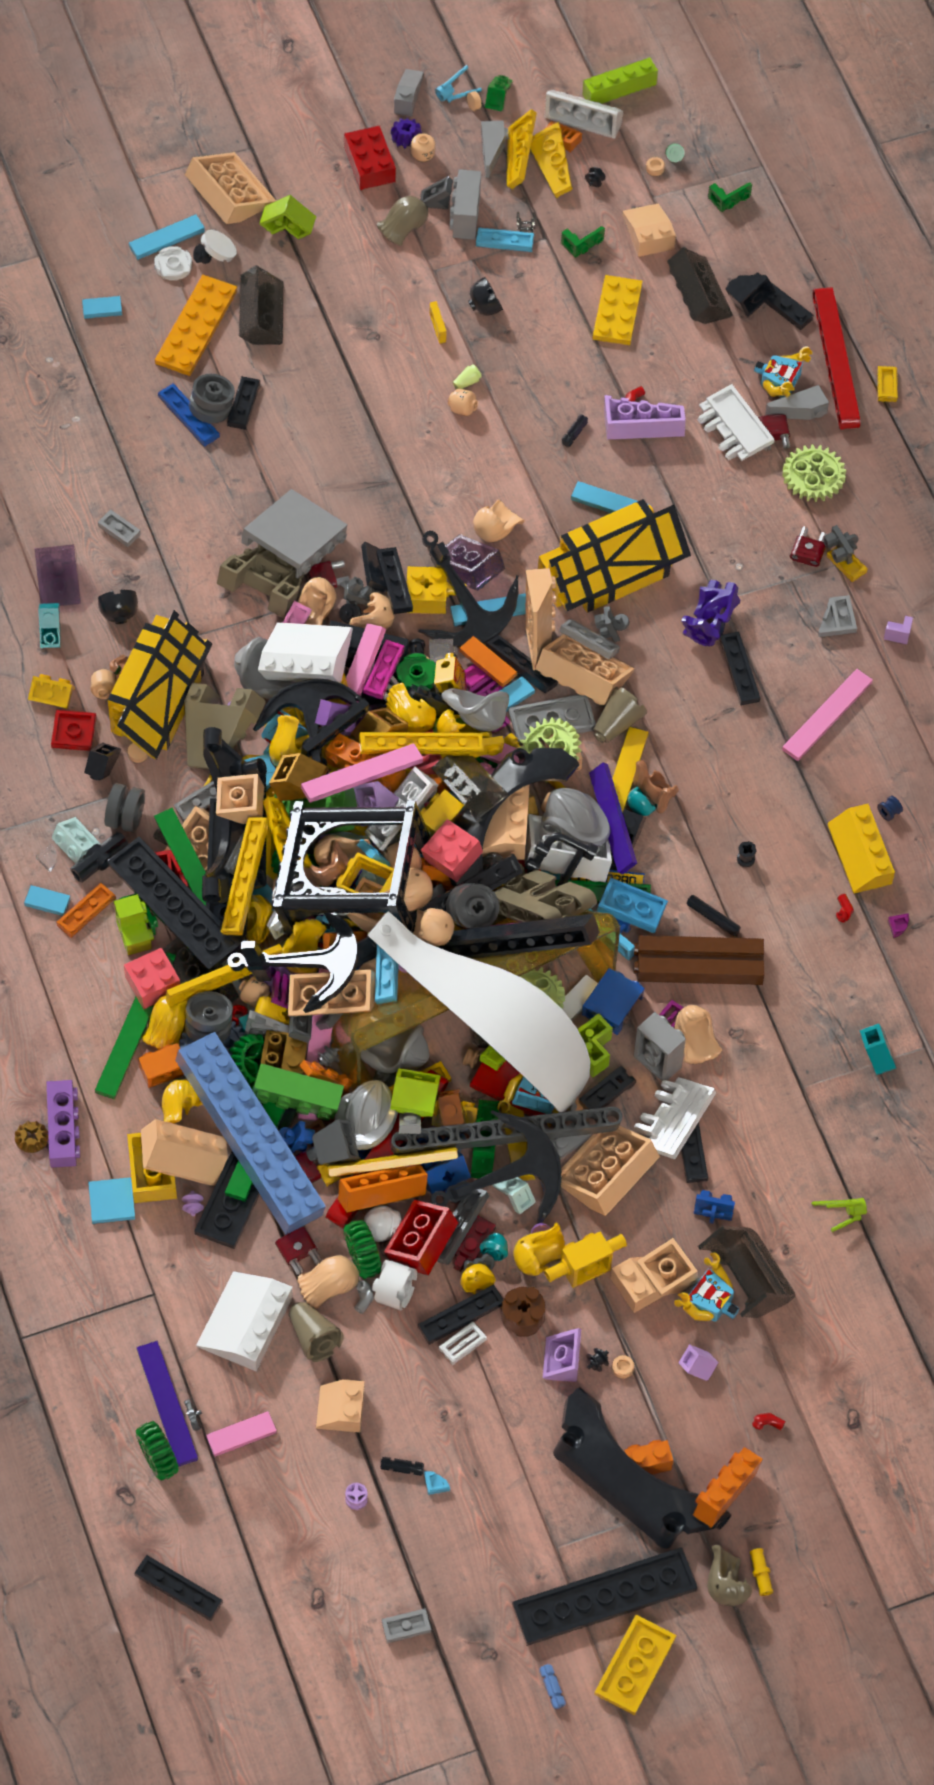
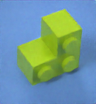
[259,195,317,240]
[114,894,154,956]
[578,1014,613,1078]

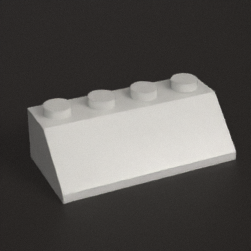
[545,90,623,139]

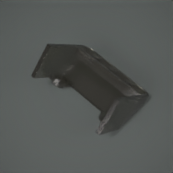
[698,1226,795,1318]

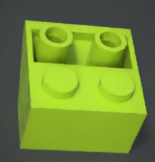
[390,1068,441,1117]

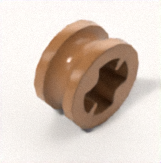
[463,1047,480,1068]

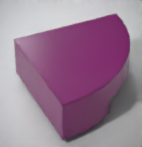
[888,913,909,938]

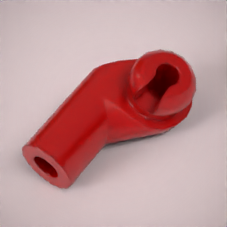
[625,386,645,402]
[836,894,854,922]
[752,1413,786,1431]

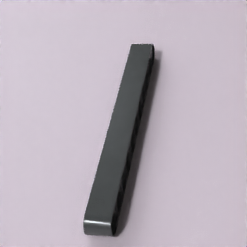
[390,1107,623,1155]

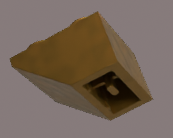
[350,708,408,743]
[269,753,328,801]
[261,1030,308,1075]

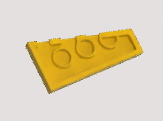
[507,109,537,189]
[530,122,573,198]
[263,797,312,868]

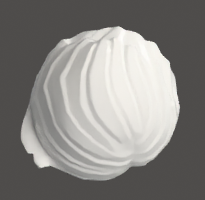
[364,1205,402,1242]

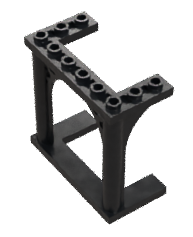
[272,800,430,938]

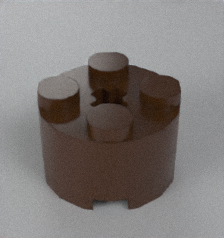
[502,1287,545,1337]

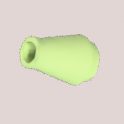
[452,365,482,389]

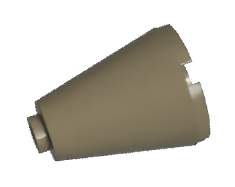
[593,687,647,743]
[289,1302,344,1362]

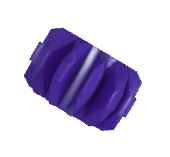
[391,117,422,149]

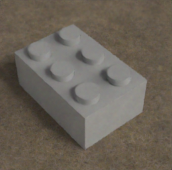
[450,169,481,240]
[634,1012,686,1081]

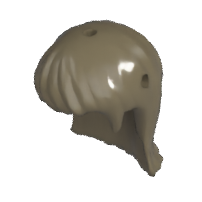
[377,196,428,246]
[708,1545,752,1606]

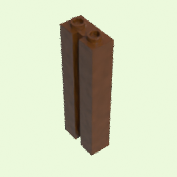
[634,935,765,985]

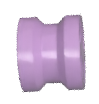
[345,1483,368,1510]

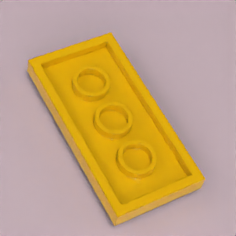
[592,275,643,345]
[594,1615,676,1716]

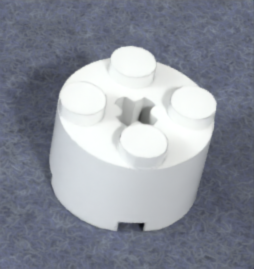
[372,1260,417,1311]

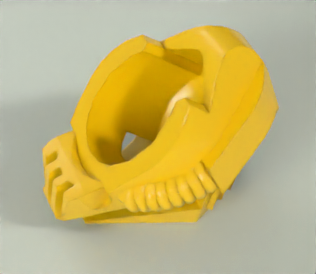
[247,895,273,945]

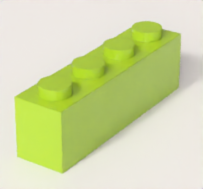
[582,57,658,104]

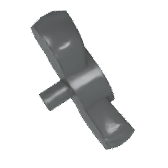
[463,1253,495,1271]
[184,1399,202,1431]

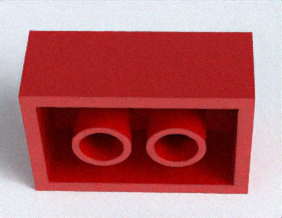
[344,125,396,190]
[384,1200,458,1276]

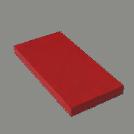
[470,1060,545,1116]

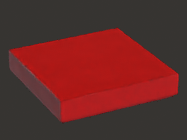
[51,710,97,751]

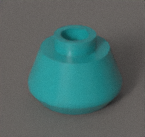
[480,1233,508,1261]

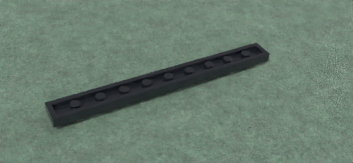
[356,854,523,969]

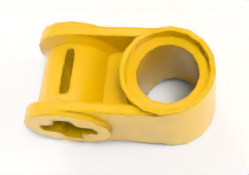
[255,996,290,1025]

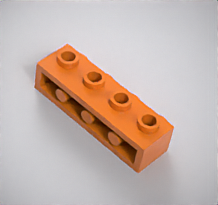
[325,733,407,794]
[338,1164,428,1212]
[693,1447,763,1528]

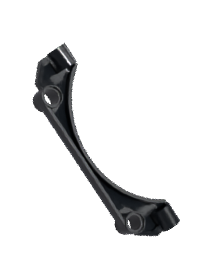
[202,727,267,906]
[449,748,579,886]
[553,1387,732,1549]

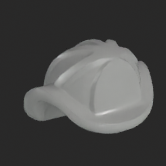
[234,637,296,699]
[441,688,509,732]
[541,788,610,846]
[357,1023,429,1073]
[335,1080,398,1150]

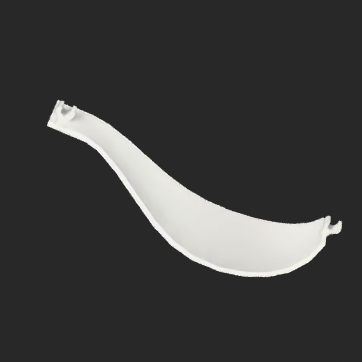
[368,911,590,1113]

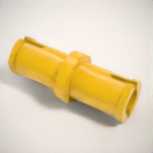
[749,1548,774,1596]

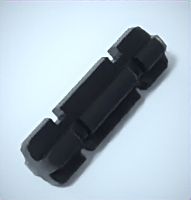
[561,414,588,447]
[380,1457,424,1476]

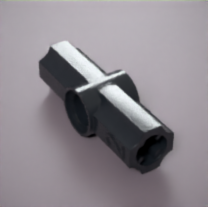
[70,832,129,883]

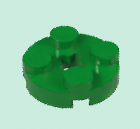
[397,653,436,691]

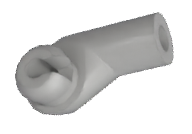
[354,1280,374,1314]

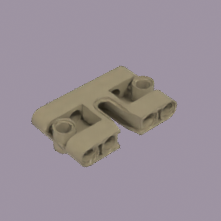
[493,869,597,923]

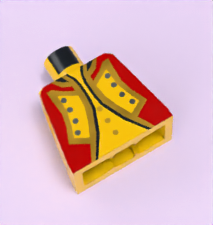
[434,653,467,693]

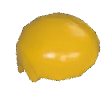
[460,1264,496,1294]

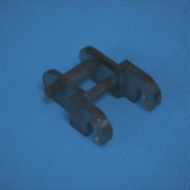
[516,212,535,233]

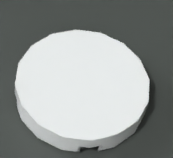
[201,230,236,262]
[155,246,192,280]

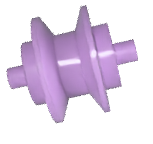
[182,1191,204,1216]

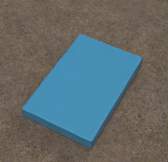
[597,878,668,934]

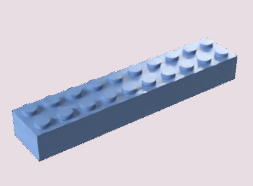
[175,1032,326,1235]

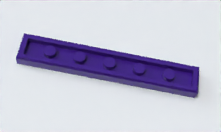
[589,762,637,874]
[136,1341,198,1467]

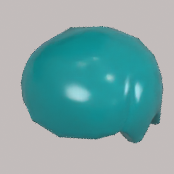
[627,787,656,817]

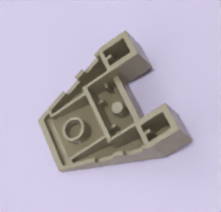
[217,544,305,618]
[184,683,266,770]

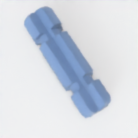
[539,1664,566,1709]

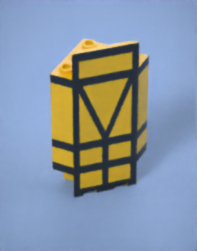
[538,499,691,613]
[108,610,213,760]

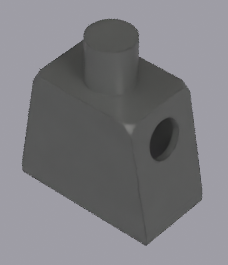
[307,1119,360,1166]

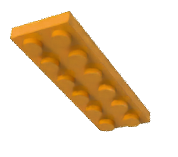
[155,274,237,376]

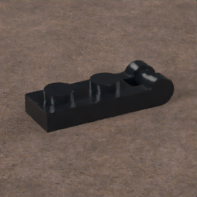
[579,1066,637,1110]

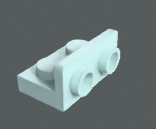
[52,817,101,864]

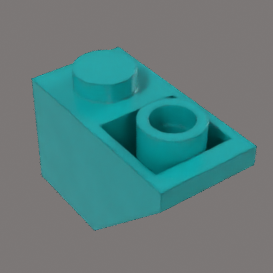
[38,603,61,648]
[859,1023,897,1075]

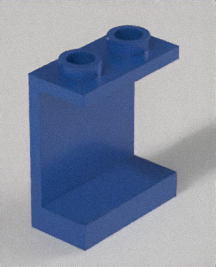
[582,968,645,1035]

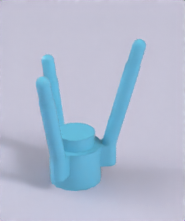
[435,65,482,103]

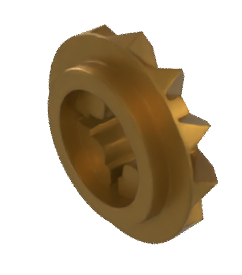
[15,1120,49,1153]

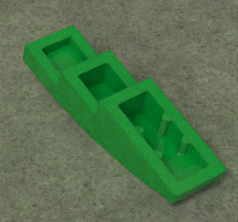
[471,1099,500,1179]

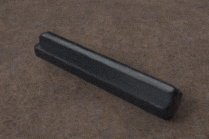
[687,895,741,936]

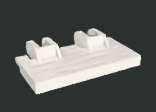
[697,384,774,461]
[634,1077,716,1159]

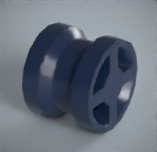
[877,795,903,821]

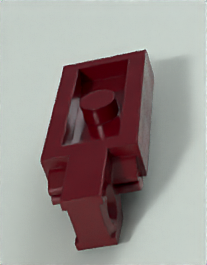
[453,1215,496,1272]

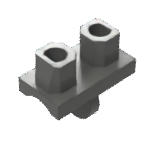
[823,525,859,564]
[340,576,379,606]
[594,606,630,642]

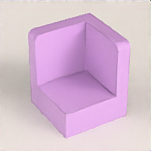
[884,616,913,644]
[679,1345,718,1381]

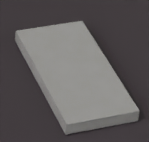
[508,694,596,745]

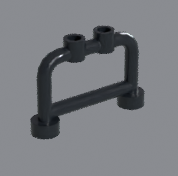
[524,833,598,886]

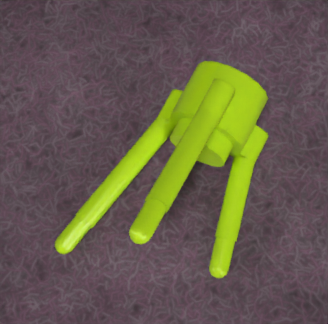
[811,1198,867,1232]

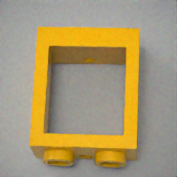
[336,852,394,915]

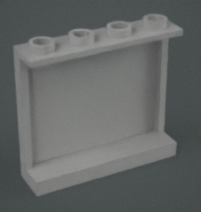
[241,489,347,579]

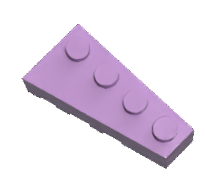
[604,395,685,440]

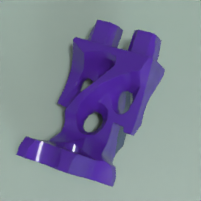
[681,580,741,647]

